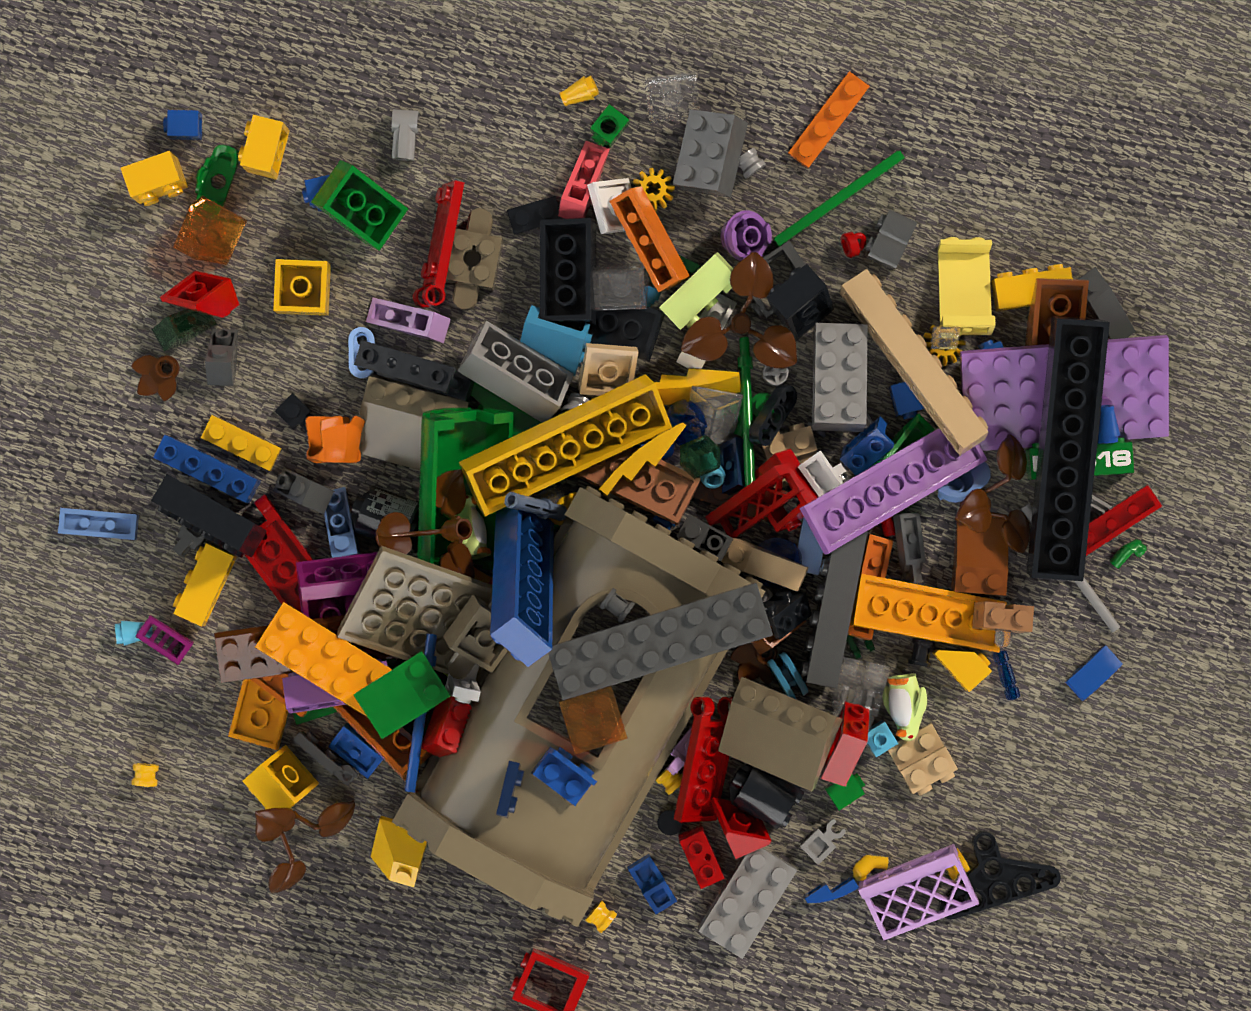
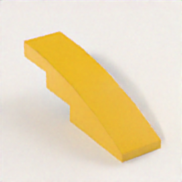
[655,368,741,405]
[597,422,686,497]

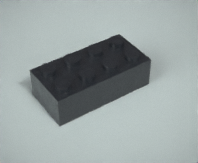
[540,218,596,327]
[151,474,267,558]

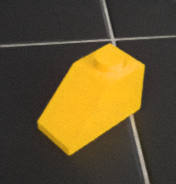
[932,649,992,692]

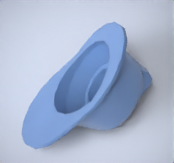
[937,462,991,503]

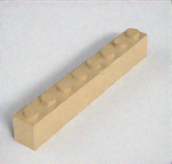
[840,269,988,456]

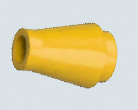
[559,76,599,107]

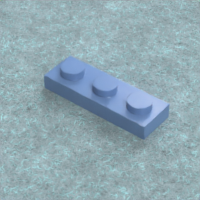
[58,508,139,540]

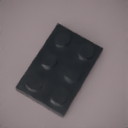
[580,292,665,362]

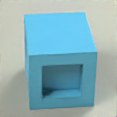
[867,720,898,757]

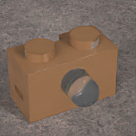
[972,601,1034,648]

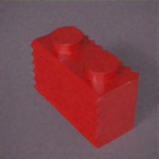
[421,696,472,758]

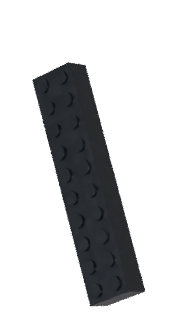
[1026,316,1110,581]

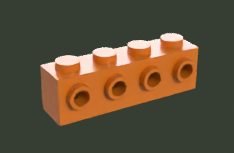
[609,186,690,292]

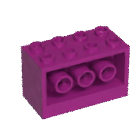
[296,552,378,619]

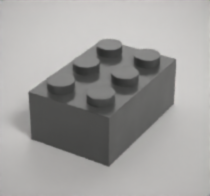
[673,109,748,198]

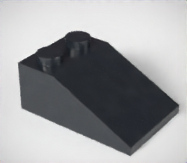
[767,264,834,341]

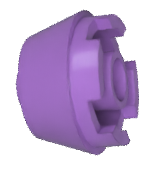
[720,210,772,261]

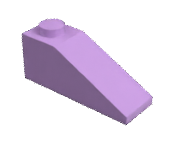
[366,298,451,343]

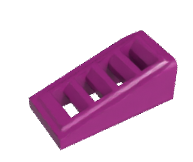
[135,615,194,665]

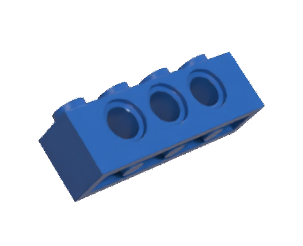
[153,435,261,503]

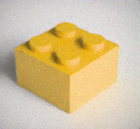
[238,115,290,180]
[121,151,188,206]
[273,259,331,316]
[243,745,319,809]

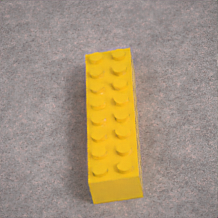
[459,374,672,517]

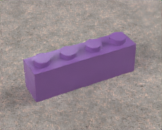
[282,659,389,714]

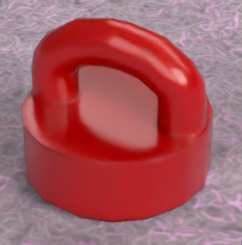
[841,231,867,258]

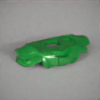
[195,145,239,218]

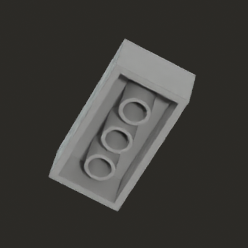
[458,320,574,423]
[812,323,868,432]
[698,847,797,959]

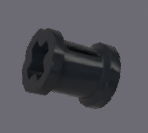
[908,638,935,667]

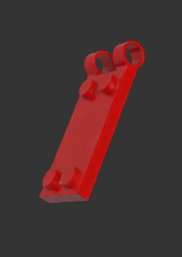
[413,180,465,308]
[244,494,313,613]
[674,697,733,822]

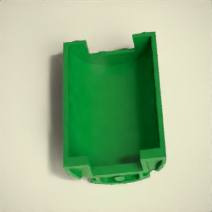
[417,407,513,570]

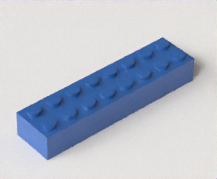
[490,504,554,667]

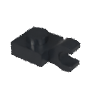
[275,393,312,432]

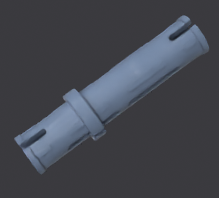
[505,492,567,521]

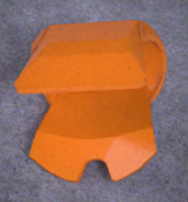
[305,416,365,463]

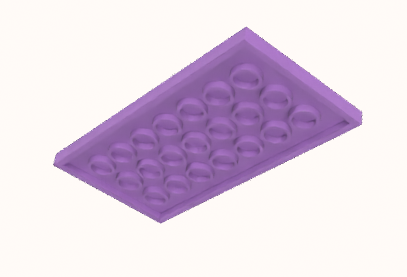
[960,335,1169,451]

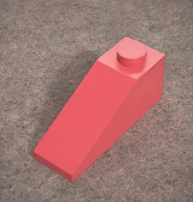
[558,141,610,219]

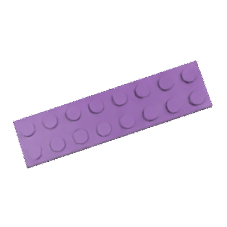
[800,428,987,555]

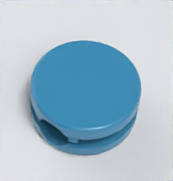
[767,652,809,699]

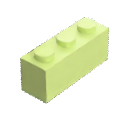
[659,252,733,330]

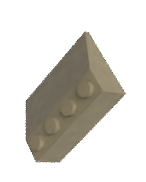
[359,376,470,470]
[718,677,843,792]

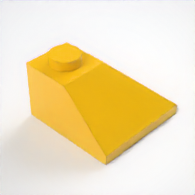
[371,816,427,887]

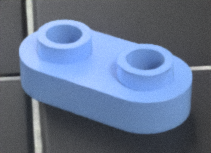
[348,327,375,379]

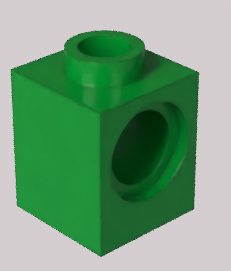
[590,104,629,148]
[824,773,866,811]

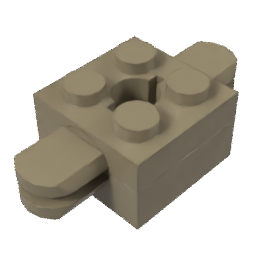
[446,208,504,310]
[443,594,508,679]

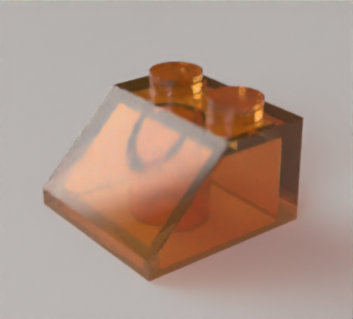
[173,196,247,265]

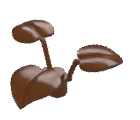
[681,252,797,368]
[955,434,1030,553]
[376,469,475,579]
[255,800,355,894]

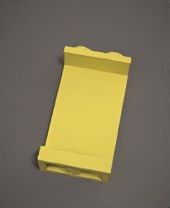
[938,237,995,335]

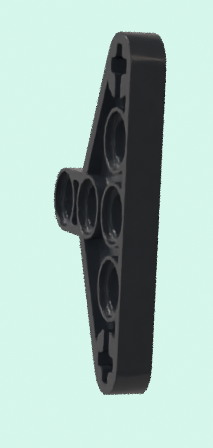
[938,831,1061,920]

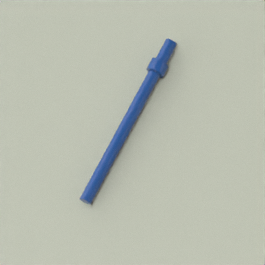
[405,634,437,793]

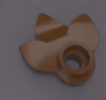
[131,355,180,401]
[730,643,778,685]

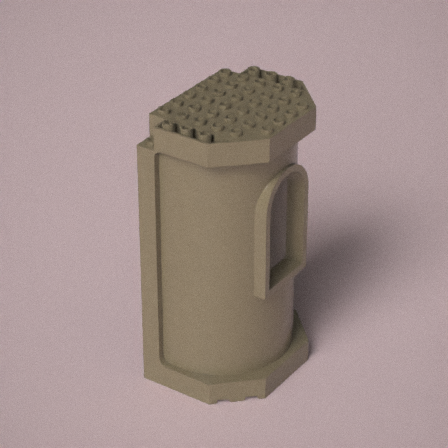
[392,486,766,927]

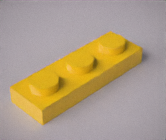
[201,415,282,471]

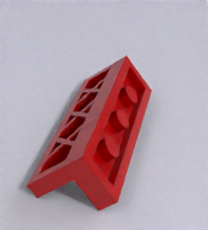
[705,463,804,538]

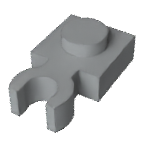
[799,818,846,865]

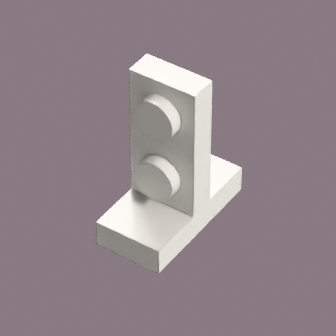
[798,451,850,497]
[445,664,481,704]

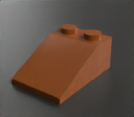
[1025,278,1089,346]
[951,518,1008,596]

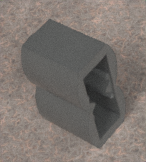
[865,210,918,271]

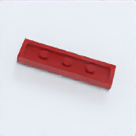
[1086,484,1162,556]

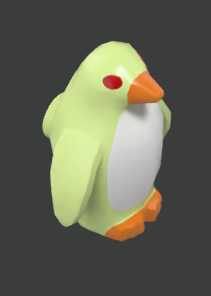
[451,494,491,560]
[882,673,927,741]

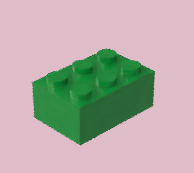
[311,160,408,251]

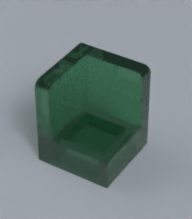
[680,435,720,479]

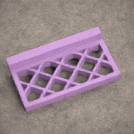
[858,844,979,940]

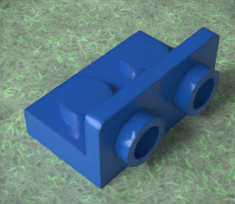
[840,416,894,476]
[328,722,383,779]
[531,747,597,806]

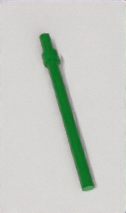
[737,337,755,487]

